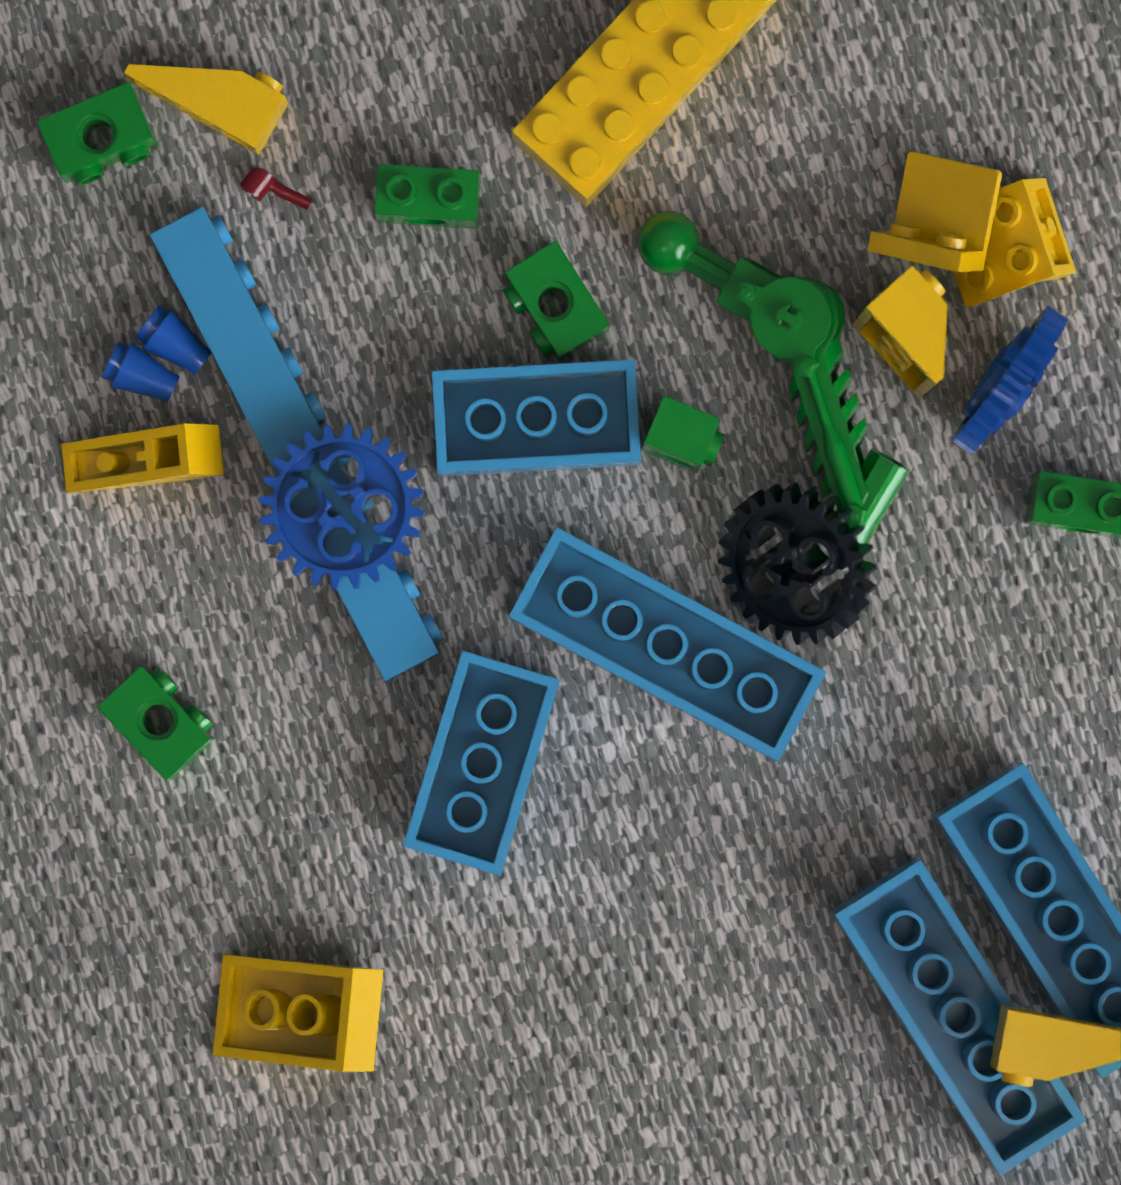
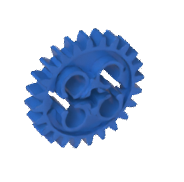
[952,306,1069,455]
[258,424,425,590]

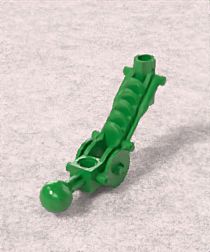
[637,211,910,544]

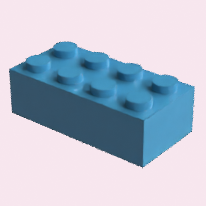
[432,360,641,477]
[403,650,560,876]

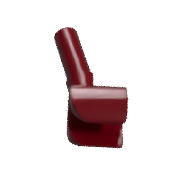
[240,168,312,210]

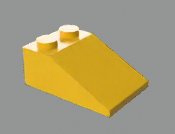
[213,954,383,1072]

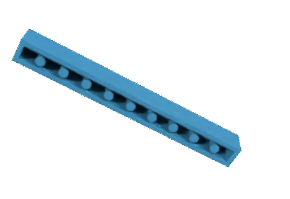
[149,207,444,682]

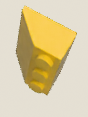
[852,265,947,399]

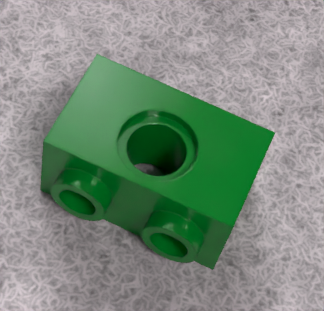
[36,82,158,186]
[375,164,480,229]
[502,240,610,362]
[642,396,725,473]
[1024,471,1121,539]
[97,665,215,781]

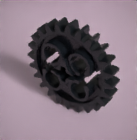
[718,482,877,645]

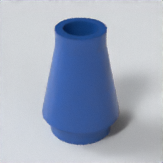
[135,305,212,376]
[101,342,180,403]

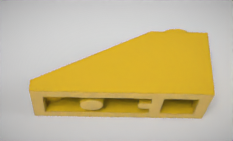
[124,64,288,155]
[61,423,224,493]
[990,1005,1121,1087]

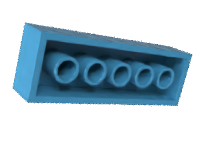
[508,527,826,762]
[931,762,1121,1079]
[830,857,1087,1176]

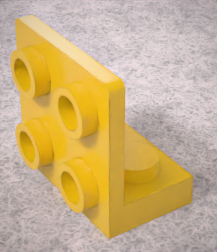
[867,152,1002,272]
[954,178,1077,307]

